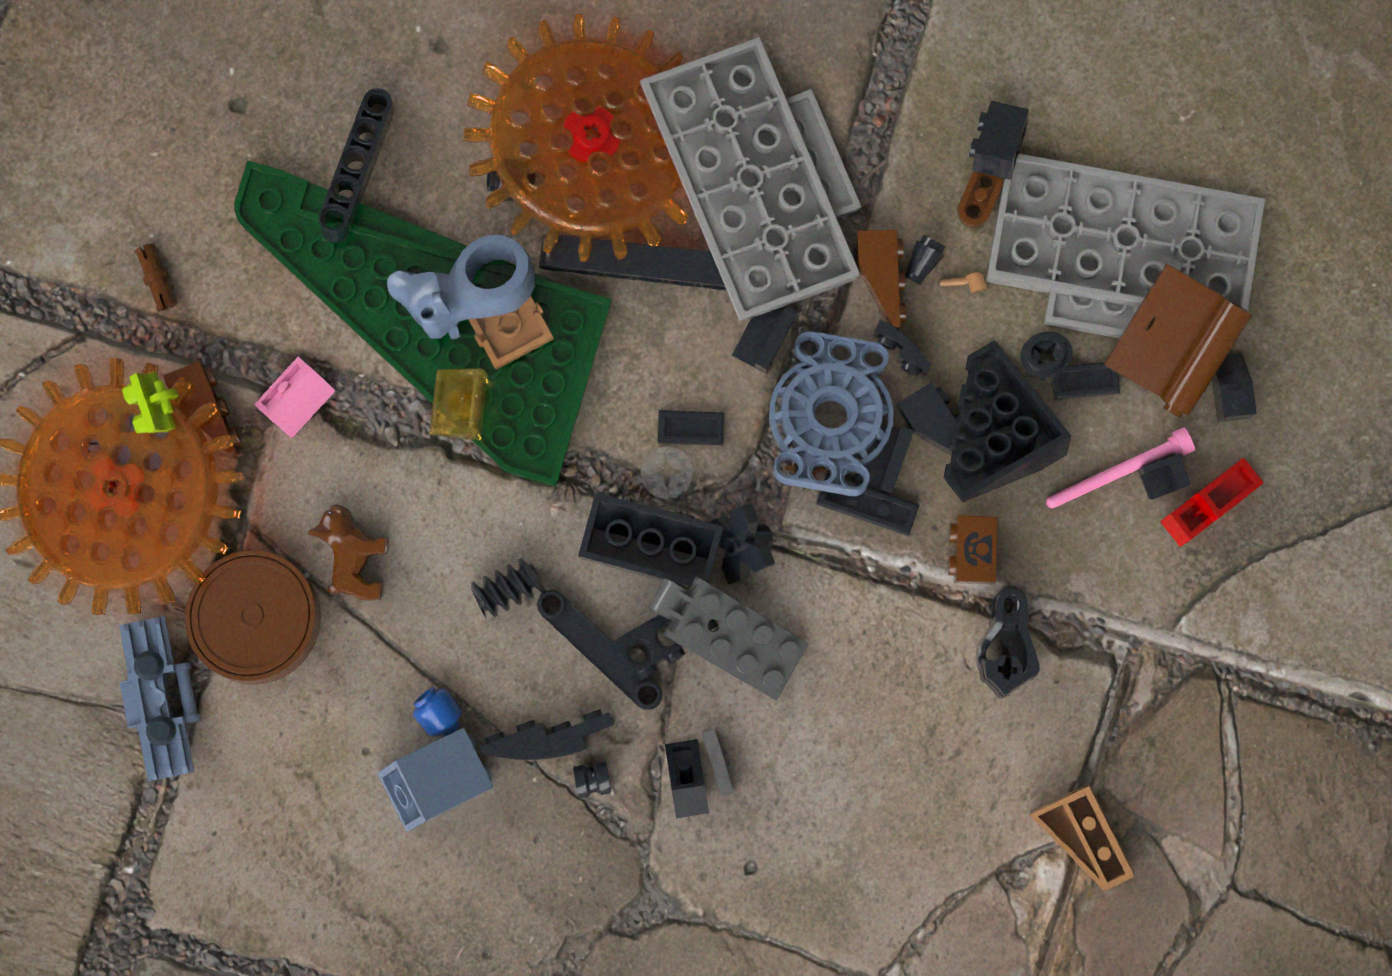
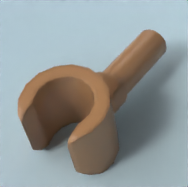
[940,272,987,294]

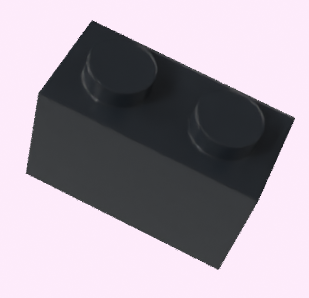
[969,101,1029,180]

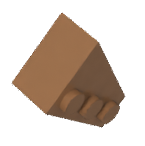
[1029,783,1135,891]

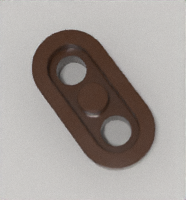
[957,171,1004,228]

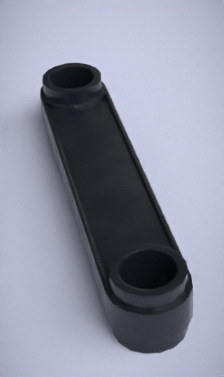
[537,590,663,710]

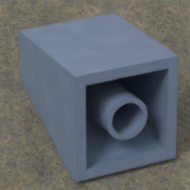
[377,728,493,832]

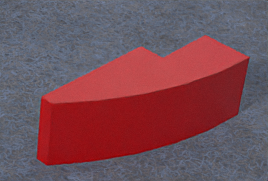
[1160,457,1264,547]

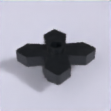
[708,503,775,584]

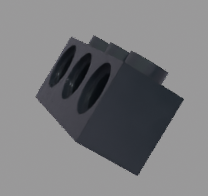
[610,614,718,681]

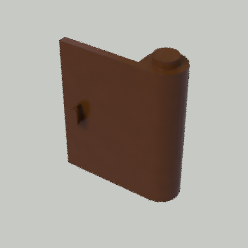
[1104,263,1253,418]

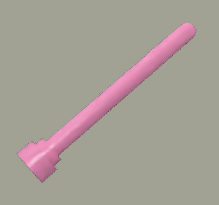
[1046,427,1195,508]

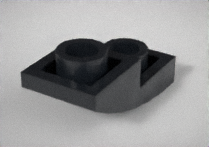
[873,319,931,377]

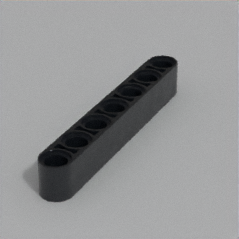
[538,234,727,291]

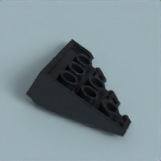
[943,340,1071,503]

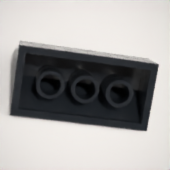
[578,492,723,589]

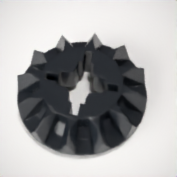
[1021,332,1073,381]

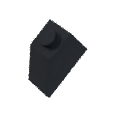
[1212,354,1257,422]
[665,739,709,819]

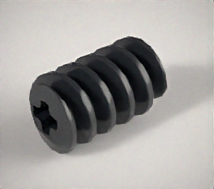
[471,558,546,620]

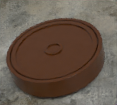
[185,550,321,685]

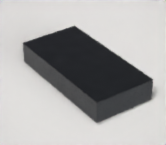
[1052,362,1120,400]
[658,410,724,446]

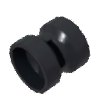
[573,761,611,799]

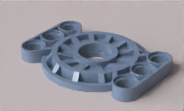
[769,331,893,496]

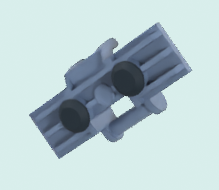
[119,616,202,781]

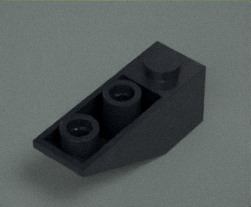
[896,382,959,456]

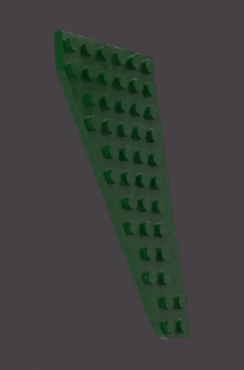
[234,160,612,487]

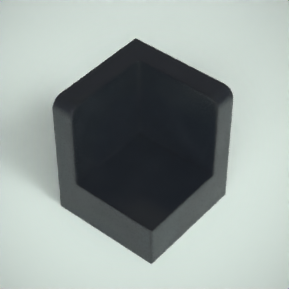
[1138,454,1191,500]

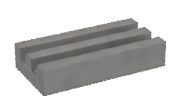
[702,729,734,797]

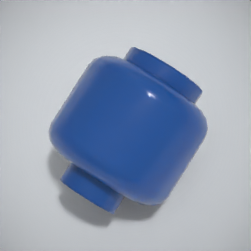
[413,687,462,736]

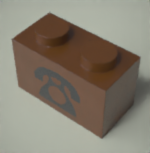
[948,515,998,585]

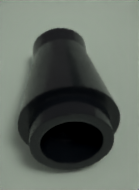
[905,234,946,285]

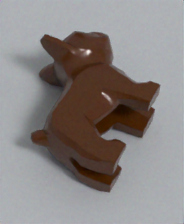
[308,504,389,601]

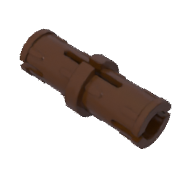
[135,244,177,312]

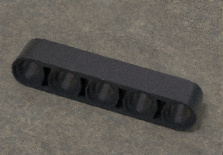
[319,88,393,243]

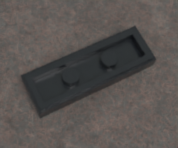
[816,473,920,537]

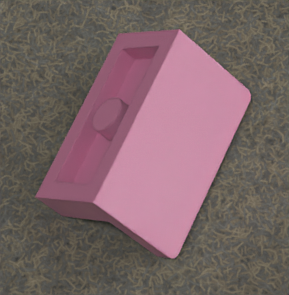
[254,357,335,438]

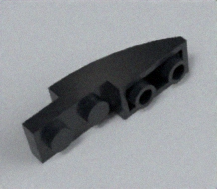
[480,709,614,760]

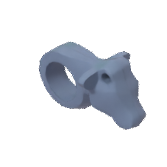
[387,235,535,340]

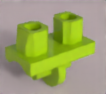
[122,372,179,433]

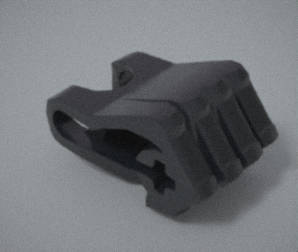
[976,588,1040,699]

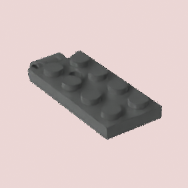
[648,577,809,701]

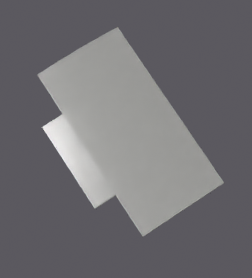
[640,37,861,321]
[985,154,1265,338]

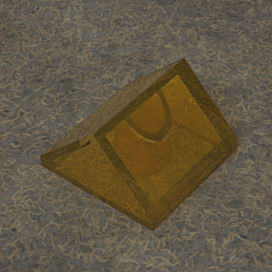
[429,369,488,441]

